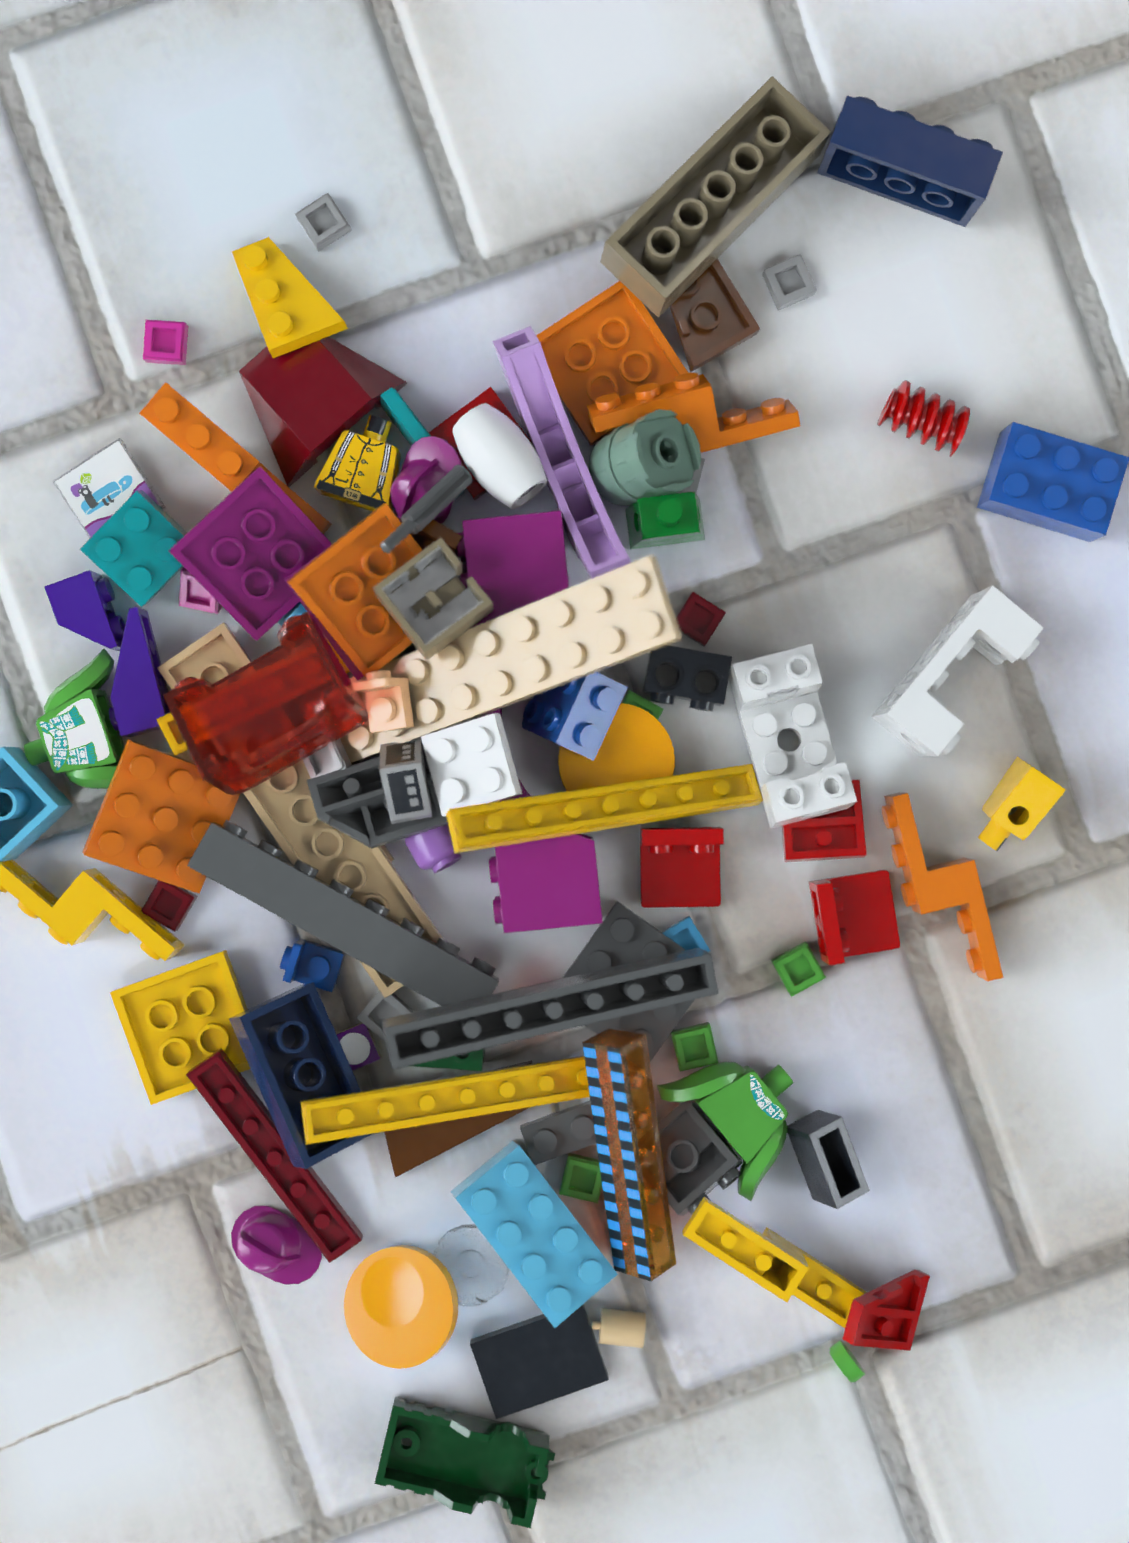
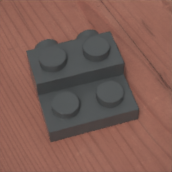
[633,1101,743,1216]

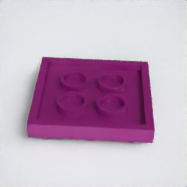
[169,466,332,641]

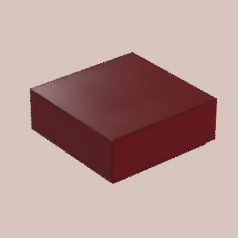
[676,591,726,647]
[140,880,198,932]

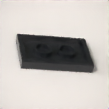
[470,1304,609,1419]

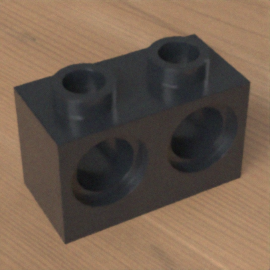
[643,645,732,712]

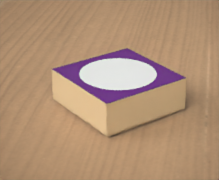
[336,1022,382,1071]

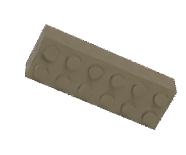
[600,76,831,318]

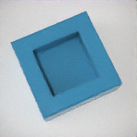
[662,916,710,952]

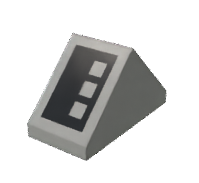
[379,738,433,824]

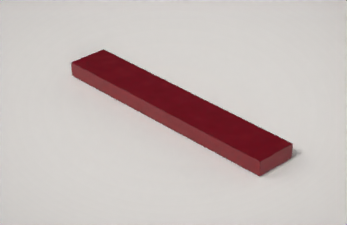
[186,1048,363,1263]

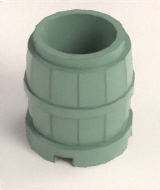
[588,409,701,506]

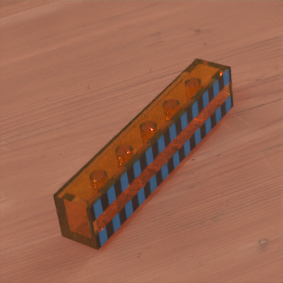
[582,1028,676,1282]

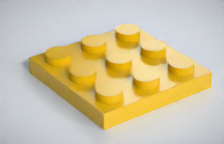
[110,950,251,1105]

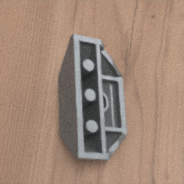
[307,743,448,849]

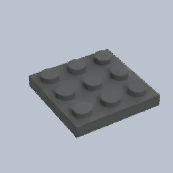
[562,901,715,1068]

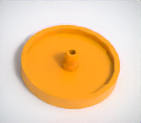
[558,703,675,791]
[344,1245,458,1369]

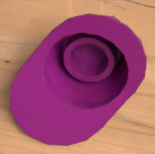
[390,436,461,524]
[231,1205,322,1285]

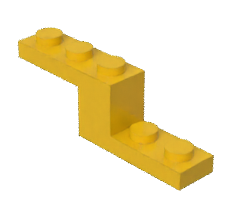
[0,860,185,961]
[682,1197,867,1328]

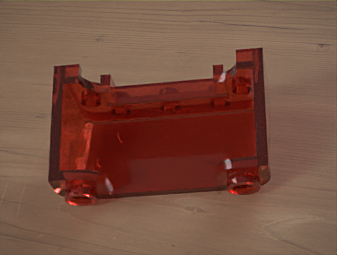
[163,612,368,795]

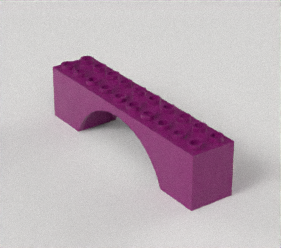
[457,511,603,933]

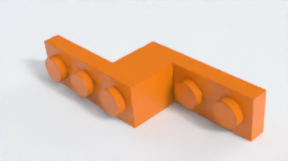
[586,373,800,453]
[139,382,332,535]
[882,792,1004,981]

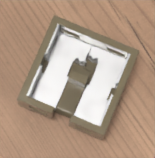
[373,537,493,661]

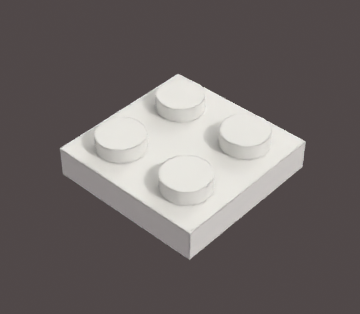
[421,713,522,816]

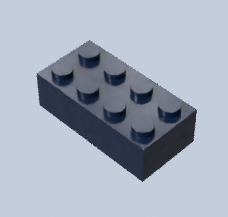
[817,95,1003,227]
[229,982,374,1169]

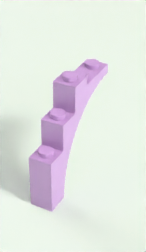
[493,326,631,579]

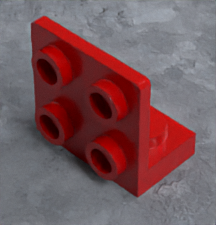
[640,827,724,908]
[809,870,900,965]

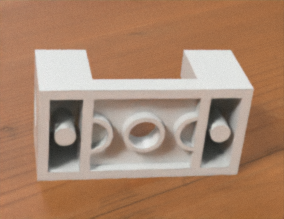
[871,586,1044,757]
[729,644,857,829]

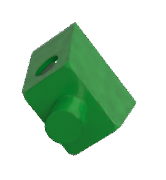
[625,492,705,550]

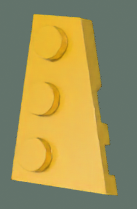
[232,237,348,358]

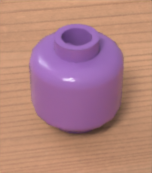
[405,824,462,874]

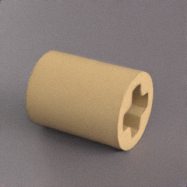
[592,1308,646,1348]

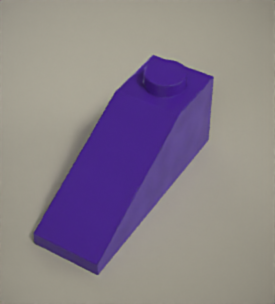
[109,607,174,737]

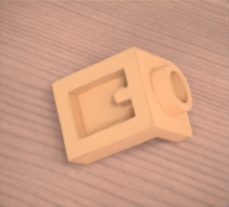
[352,671,414,733]

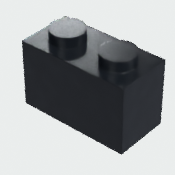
[787,1110,870,1209]

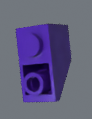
[44,570,126,652]

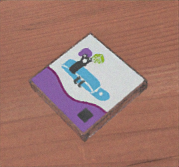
[52,438,166,539]

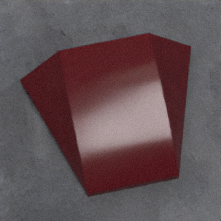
[239,336,407,487]

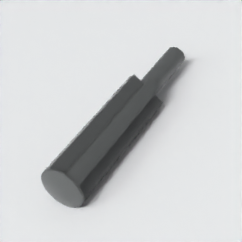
[381,465,472,553]

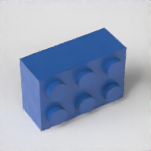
[977,422,1129,542]

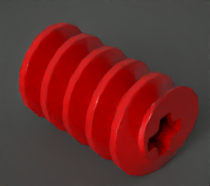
[877,380,970,457]

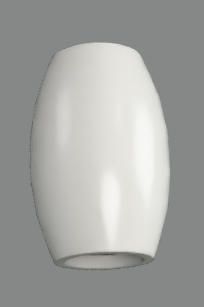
[452,403,547,509]

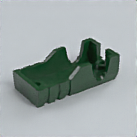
[374,1397,556,1528]

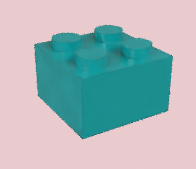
[80,490,187,607]

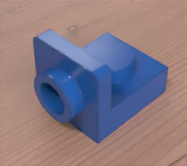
[280,939,346,992]

